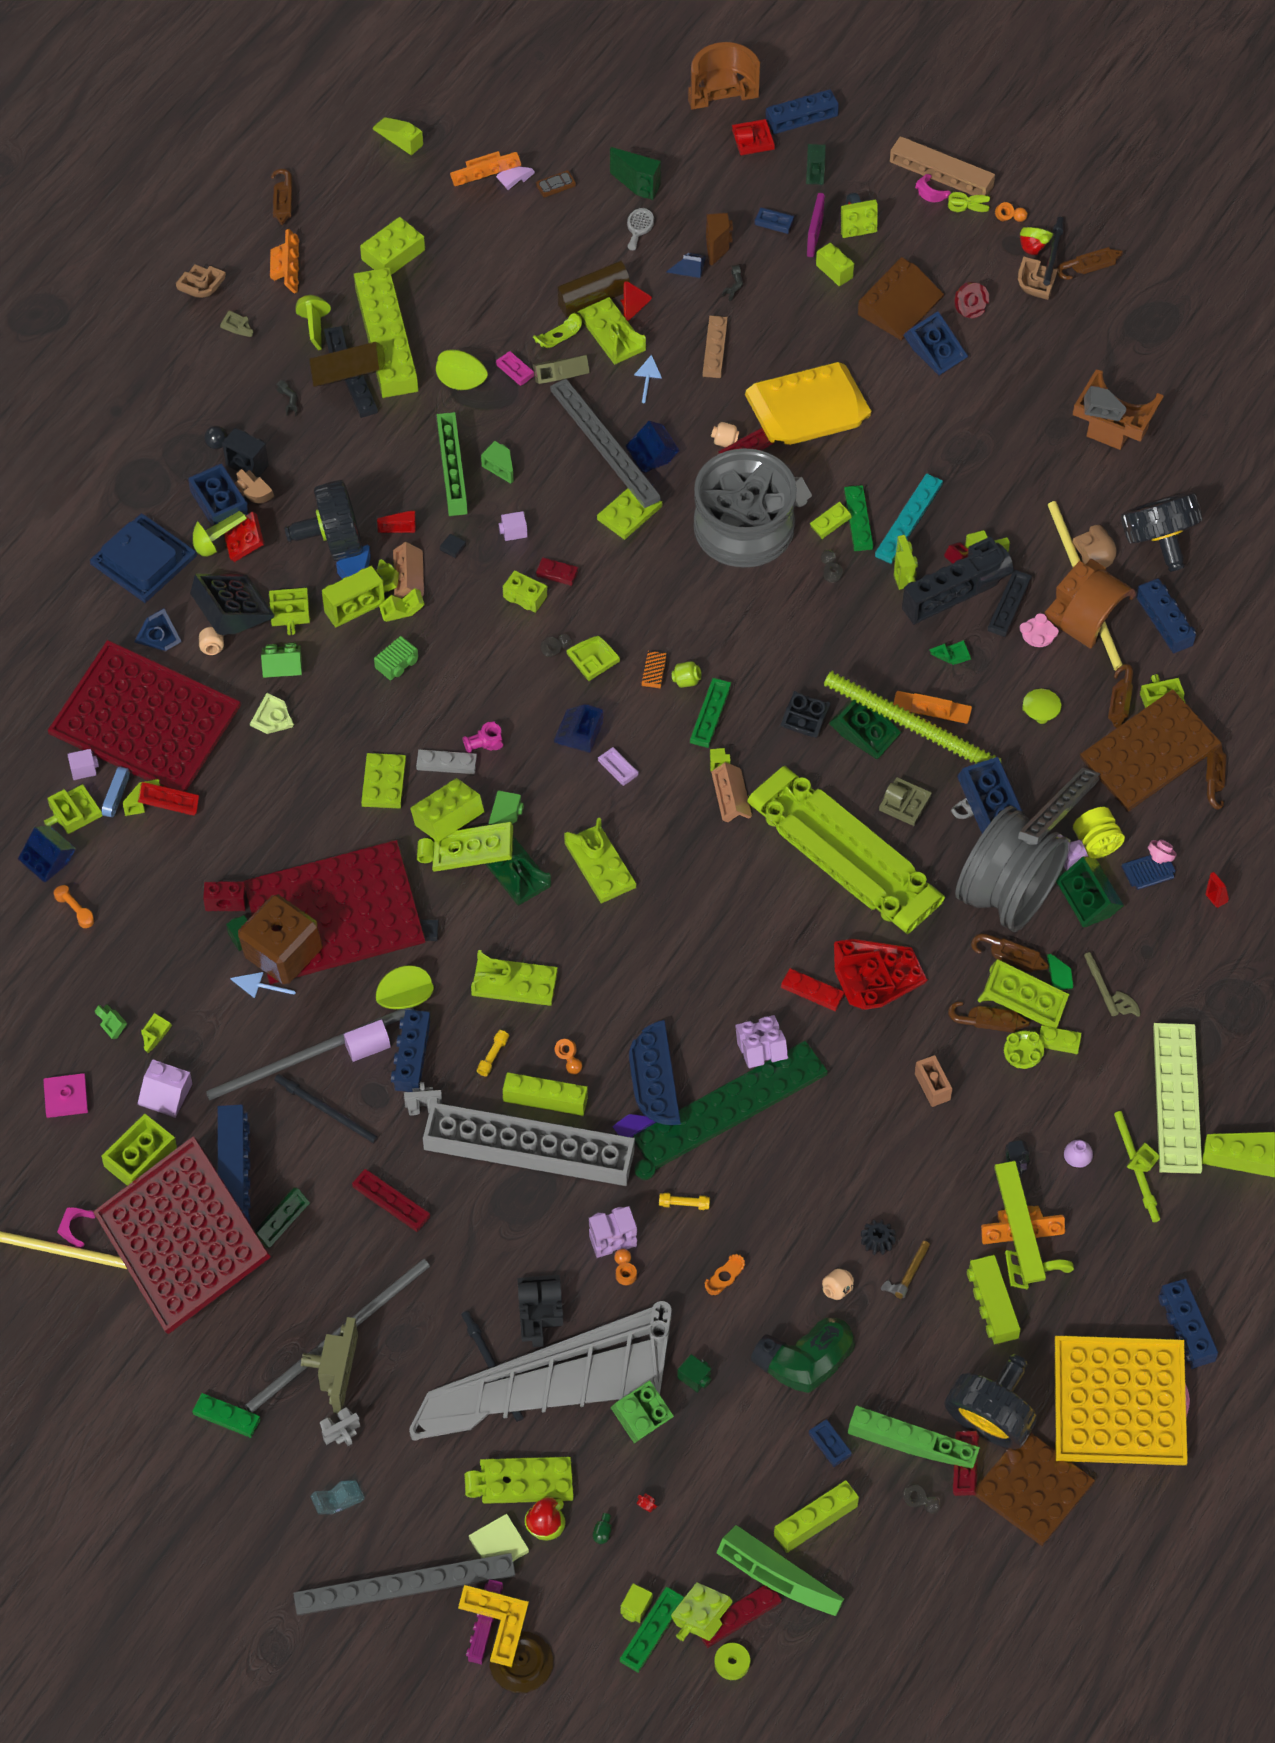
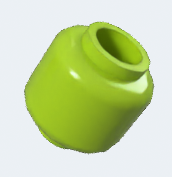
[672,661,701,688]

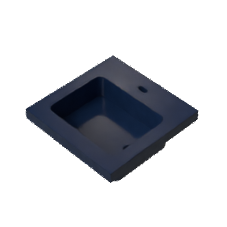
[90,513,197,603]

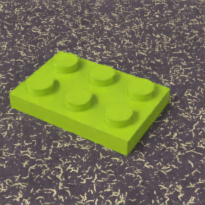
[597,488,662,540]
[361,753,406,808]

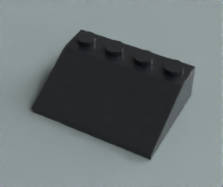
[190,574,275,635]

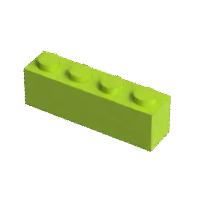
[503,1073,588,1116]
[967,1255,1020,1344]
[774,1480,859,1553]

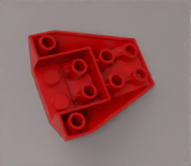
[834,939,927,1010]

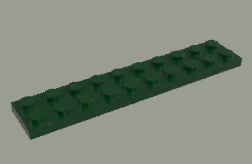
[633,1041,828,1170]

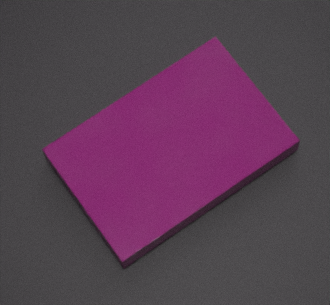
[807,193,825,257]

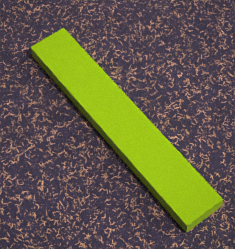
[994,1161,1046,1284]

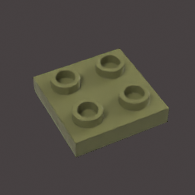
[879,777,932,826]

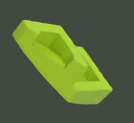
[1127,1143,1159,1172]

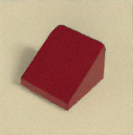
[944,542,968,564]

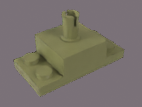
[301,1317,358,1413]

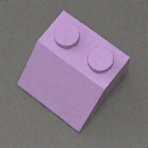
[138,1060,192,1118]

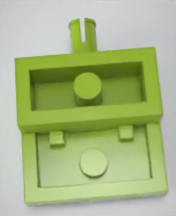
[894,535,918,590]
[269,588,310,635]
[1140,674,1185,708]
[44,784,102,834]
[671,1582,732,1641]

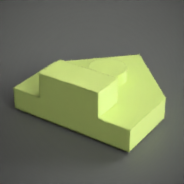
[250,693,294,734]

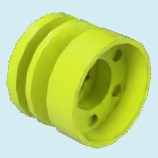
[1073,807,1125,859]

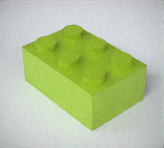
[360,217,425,275]
[322,566,385,628]
[410,778,484,842]
[101,1114,177,1186]

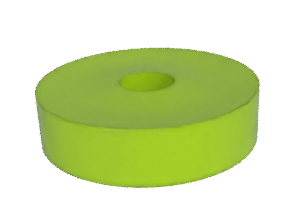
[714,1643,750,1680]

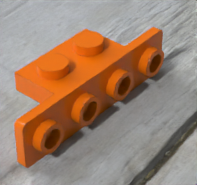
[450,151,521,186]
[270,229,299,294]
[893,691,972,724]
[981,1206,1065,1244]

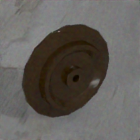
[489,1632,553,1693]

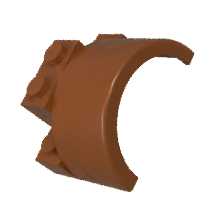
[688,42,760,110]
[1073,370,1163,450]
[1045,558,1136,648]

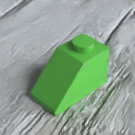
[481,441,513,484]
[489,791,524,825]

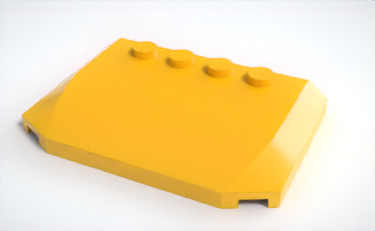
[745,362,871,445]

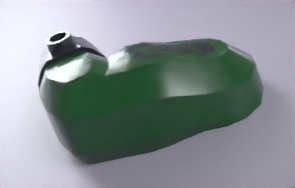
[750,1318,855,1393]

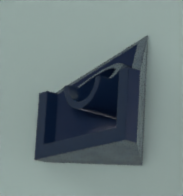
[666,253,706,278]
[134,608,182,651]

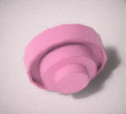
[1148,840,1177,864]

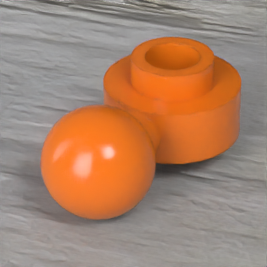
[995,202,1027,222]
[555,1039,582,1074]
[614,1249,637,1285]

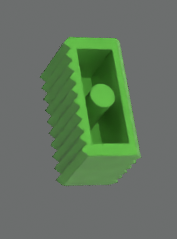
[374,636,418,680]

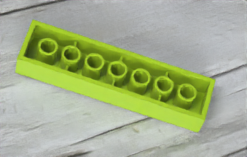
[354,267,418,398]

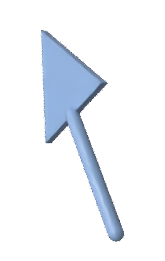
[634,355,662,403]
[230,972,296,998]

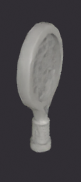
[627,208,654,250]

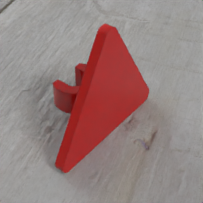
[620,281,652,321]

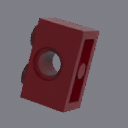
[203,882,246,911]

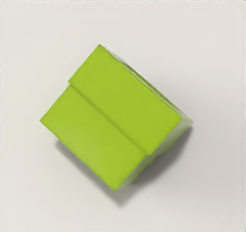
[710,748,730,771]

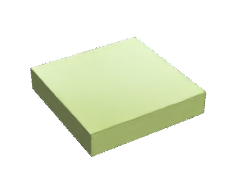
[469,1514,529,1561]

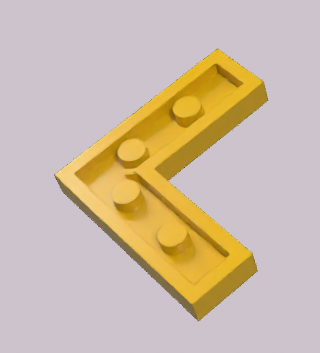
[458,1585,529,1667]

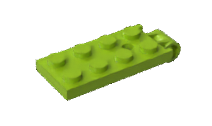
[417,822,513,872]
[464,1457,573,1503]

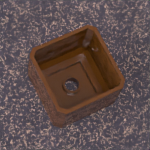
[238,894,323,984]

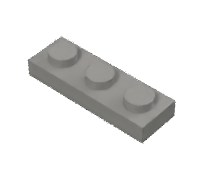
[416,750,477,774]

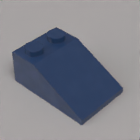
[904,311,968,375]

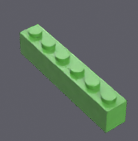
[437,412,467,516]

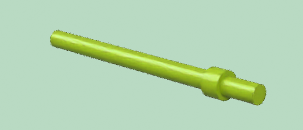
[1114,1111,1160,1222]

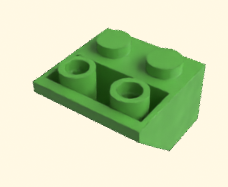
[261,643,302,678]
[611,1380,674,1444]

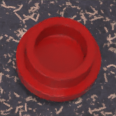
[636,1494,657,1513]

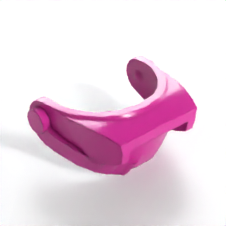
[915,174,951,202]
[57,1208,96,1248]

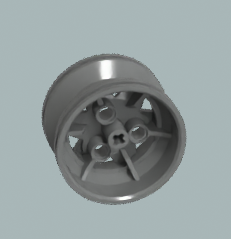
[694,449,797,567]
[955,806,1070,932]

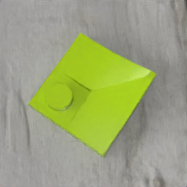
[566,636,620,681]

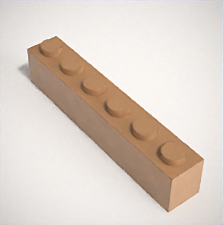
[890,136,995,196]

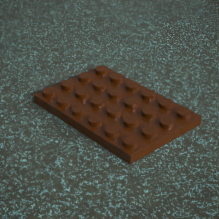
[1080,689,1221,812]

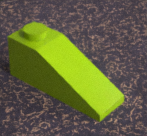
[373,117,423,155]

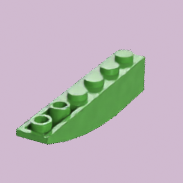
[848,1406,980,1468]
[717,1525,844,1616]

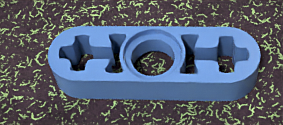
[102,766,130,818]

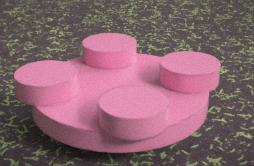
[1020,614,1058,647]

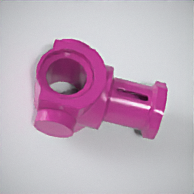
[463,721,503,753]

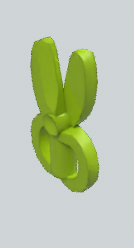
[948,192,990,212]

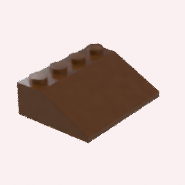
[858,257,944,341]

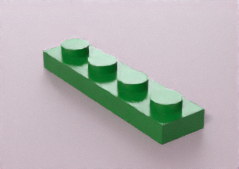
[844,485,873,551]
[690,678,731,748]
[620,1587,685,1673]

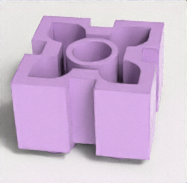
[735,1015,788,1068]
[589,1206,637,1258]

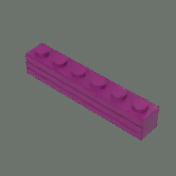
[466,1579,503,1665]

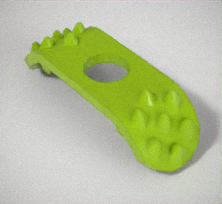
[533,313,582,348]

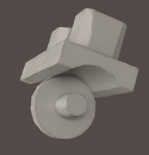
[404,1082,442,1115]
[320,1407,360,1446]

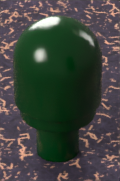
[592,1513,612,1544]

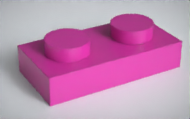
[496,351,534,386]

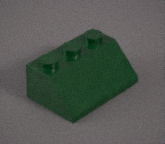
[1056,856,1124,927]

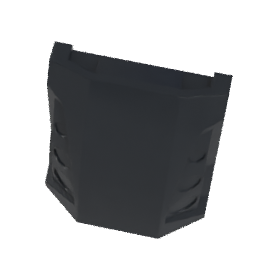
[780,691,831,738]

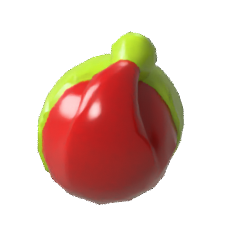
[1020,227,1053,256]
[525,1496,565,1540]

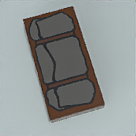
[536,170,576,198]

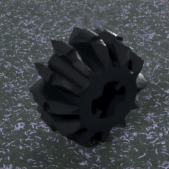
[861,1219,896,1255]

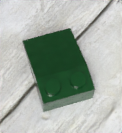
[610,147,661,200]
[829,699,901,759]

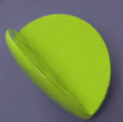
[436,350,488,390]
[376,965,434,1009]

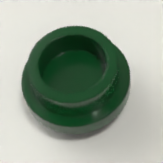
[635,1160,655,1180]

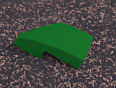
[929,640,971,665]
[1047,954,1073,990]

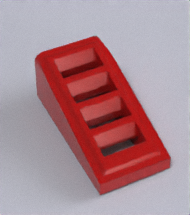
[377,511,416,533]
[1205,872,1229,908]

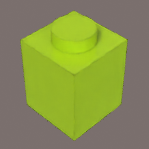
[621,1584,653,1623]

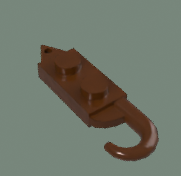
[271,169,292,225]
[1057,247,1123,280]
[1108,664,1133,728]
[1206,746,1226,809]
[971,934,1048,972]
[948,1002,1029,1033]

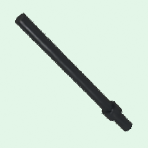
[1043,217,1064,286]
[274,1074,378,1144]
[461,1311,524,1422]

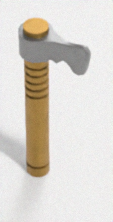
[881,1241,930,1299]

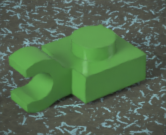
[95,1005,127,1039]

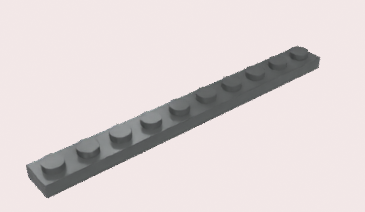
[550,379,660,508]
[1018,768,1101,845]
[294,1553,515,1616]

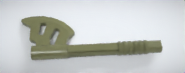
[1084,952,1140,1017]

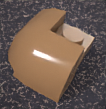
[1018,257,1057,300]
[176,265,226,298]
[234,469,274,503]
[1073,525,1116,567]

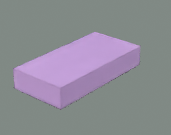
[598,747,638,786]

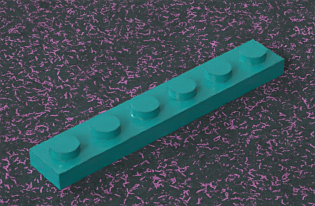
[875,473,943,564]

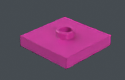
[44,1074,88,1118]

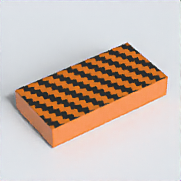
[642,651,667,688]

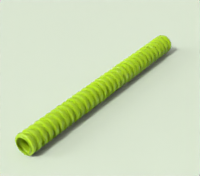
[824,671,1001,764]

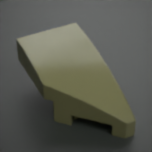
[220,311,253,337]

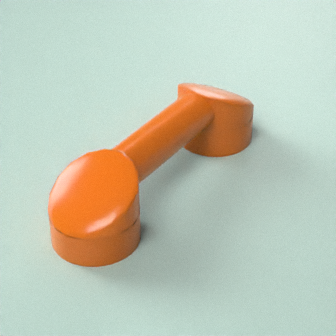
[54,885,94,928]

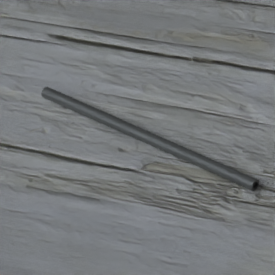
[206,1007,414,1100]
[245,1259,430,1413]

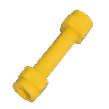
[477,1030,509,1076]
[659,1193,710,1210]

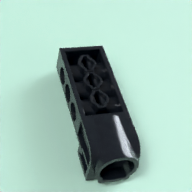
[902,537,1013,625]

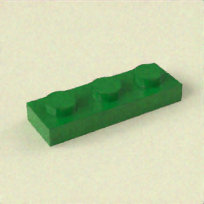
[192,1393,260,1438]

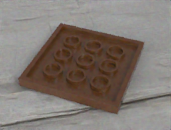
[974,1433,1095,1547]

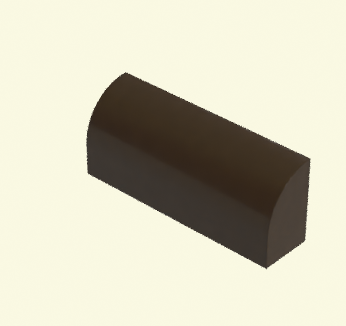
[558,260,630,318]
[310,342,385,387]

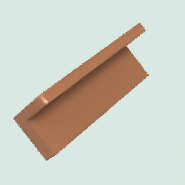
[393,542,424,598]
[711,762,752,822]

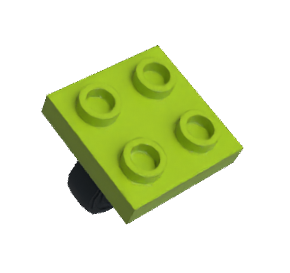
[841,193,877,238]

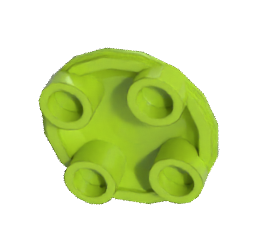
[1022,689,1061,724]
[1004,1031,1044,1069]

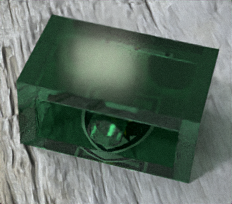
[806,144,825,185]

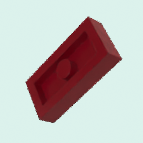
[536,557,578,586]

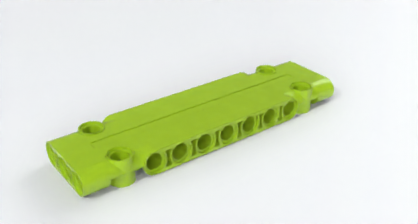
[747,766,945,934]

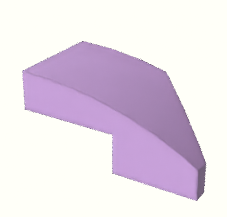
[496,167,535,190]

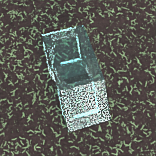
[310,1481,365,1515]

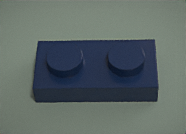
[755,207,794,234]
[809,1419,852,1467]

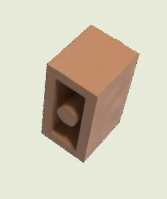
[915,1055,952,1107]

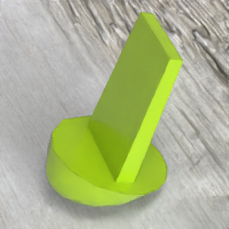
[296,295,331,350]
[193,511,247,557]

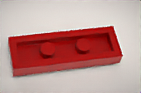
[138,782,199,816]
[781,968,844,1011]

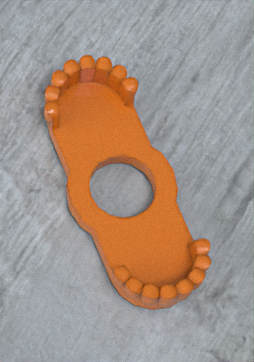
[705,1254,745,1295]

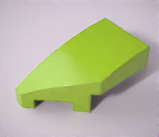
[377,559,399,593]
[141,1013,172,1053]

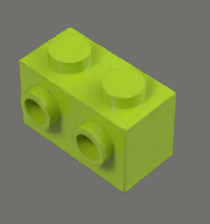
[816,243,854,287]
[503,570,547,613]

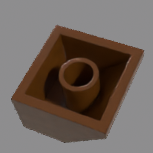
[706,213,733,265]

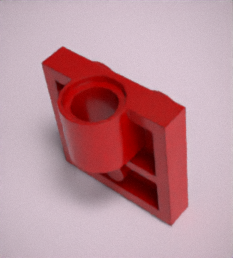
[732,119,774,155]
[224,512,264,562]

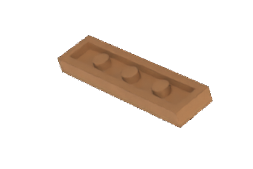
[703,316,727,378]

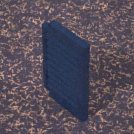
[1121,855,1175,890]

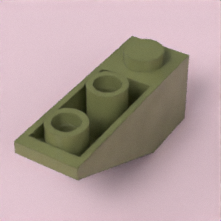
[533,355,590,384]

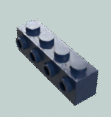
[765,89,838,135]
[1136,579,1196,654]
[391,1010,430,1092]
[1158,1279,1218,1369]

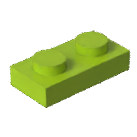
[810,502,852,539]
[1039,1026,1081,1054]

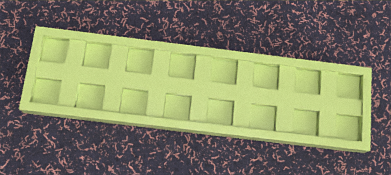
[1153,1023,1202,1174]

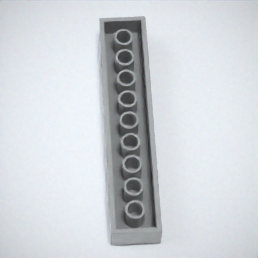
[423,1103,635,1186]

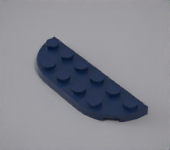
[629,1020,681,1125]

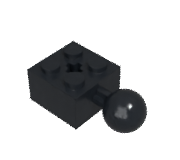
[204,426,269,478]

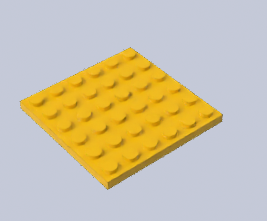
[1055,1336,1187,1465]

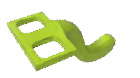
[1005,1250,1074,1289]

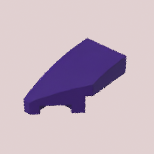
[612,1114,656,1138]

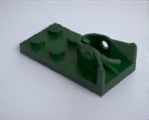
[485,836,551,906]

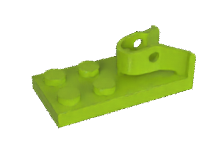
[578,297,646,365]
[564,818,636,903]
[471,950,558,1006]
[978,959,1069,1028]

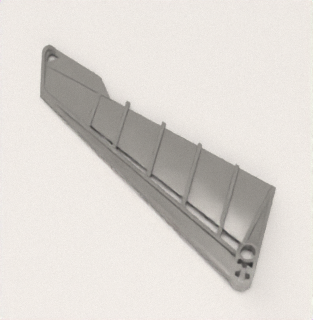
[409,1301,671,1440]

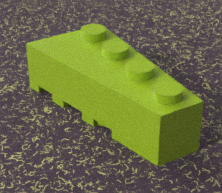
[1202,1132,1275,1177]

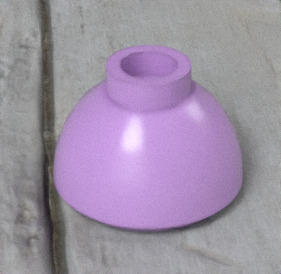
[1064,1140,1093,1167]

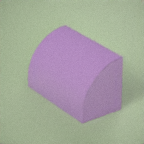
[344,1020,391,1062]

